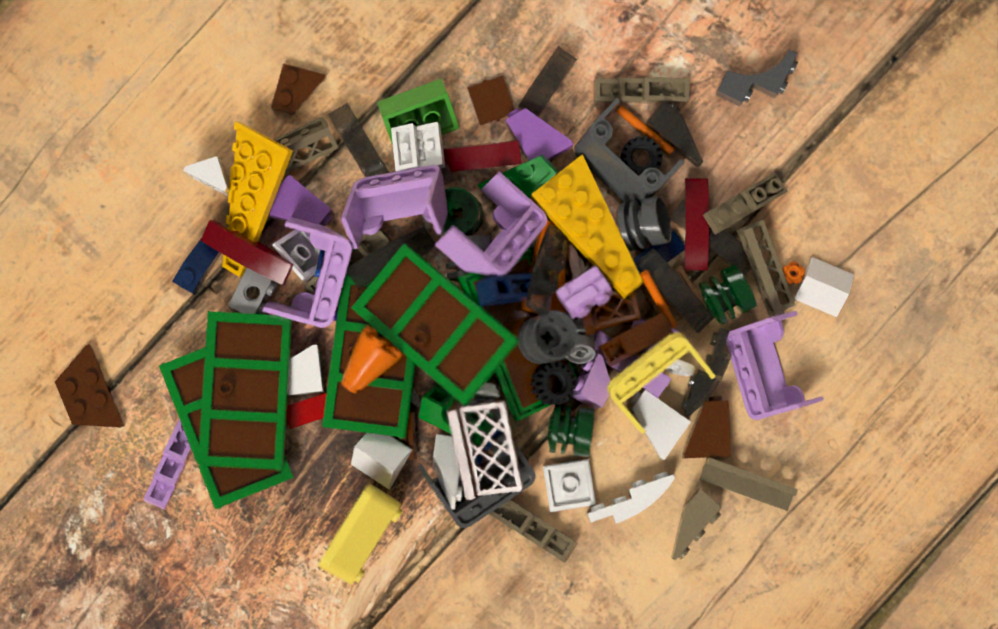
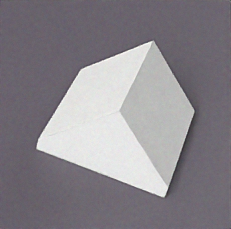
[183,156,230,196]
[272,229,325,283]
[794,257,854,317]
[351,433,413,489]

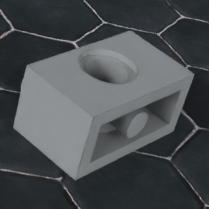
[228,268,277,314]

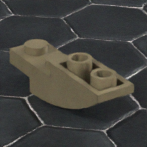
[703,172,788,235]

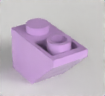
[571,353,610,409]

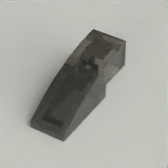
[518,46,577,117]

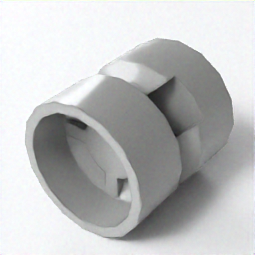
[566,320,595,364]

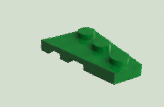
[477,154,558,199]

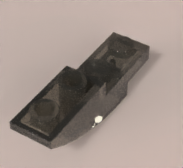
[681,328,732,416]

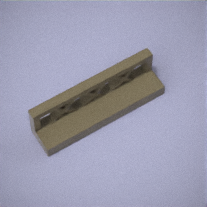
[274,116,338,173]
[737,220,795,316]
[699,457,798,511]

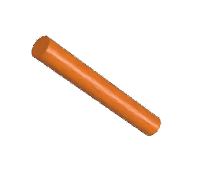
[616,105,675,156]
[640,270,677,328]

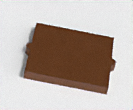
[467,76,515,126]

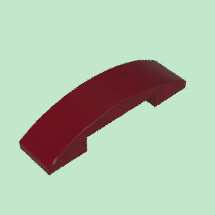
[684,178,709,271]

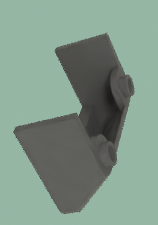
[575,98,685,206]
[418,414,536,528]

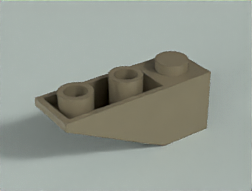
[671,489,722,560]

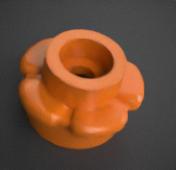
[782,262,805,284]

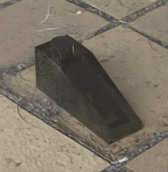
[646,100,703,169]

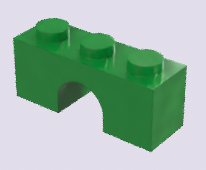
[419,385,494,446]

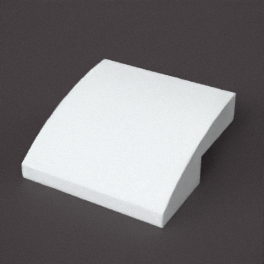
[391,122,445,172]

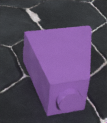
[506,108,573,161]
[268,175,333,226]

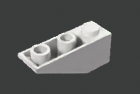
[433,434,462,509]

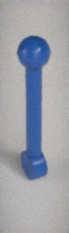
[315,250,325,277]
[475,424,504,464]

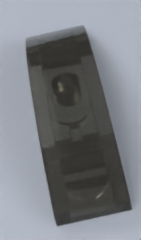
[328,103,390,177]

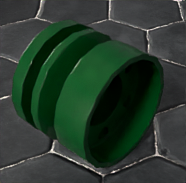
[442,187,484,236]
[699,264,757,326]
[547,404,594,457]

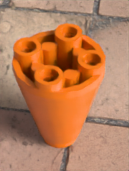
[341,325,403,393]

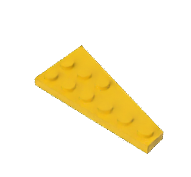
[222,121,293,277]
[530,154,643,298]

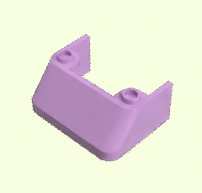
[341,165,448,249]
[435,172,547,276]
[263,217,353,328]
[726,311,824,420]

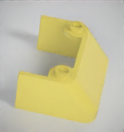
[607,333,716,434]
[318,484,403,585]

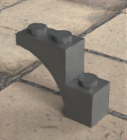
[715,50,798,107]

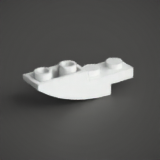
[587,472,675,524]

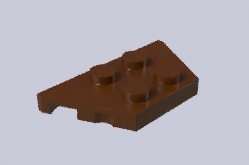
[55,344,124,428]

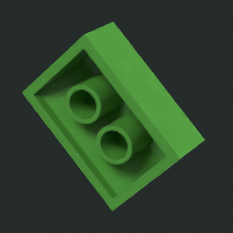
[377,79,460,146]

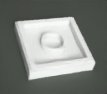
[543,459,596,512]

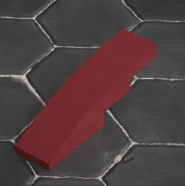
[440,140,522,173]
[201,220,294,285]

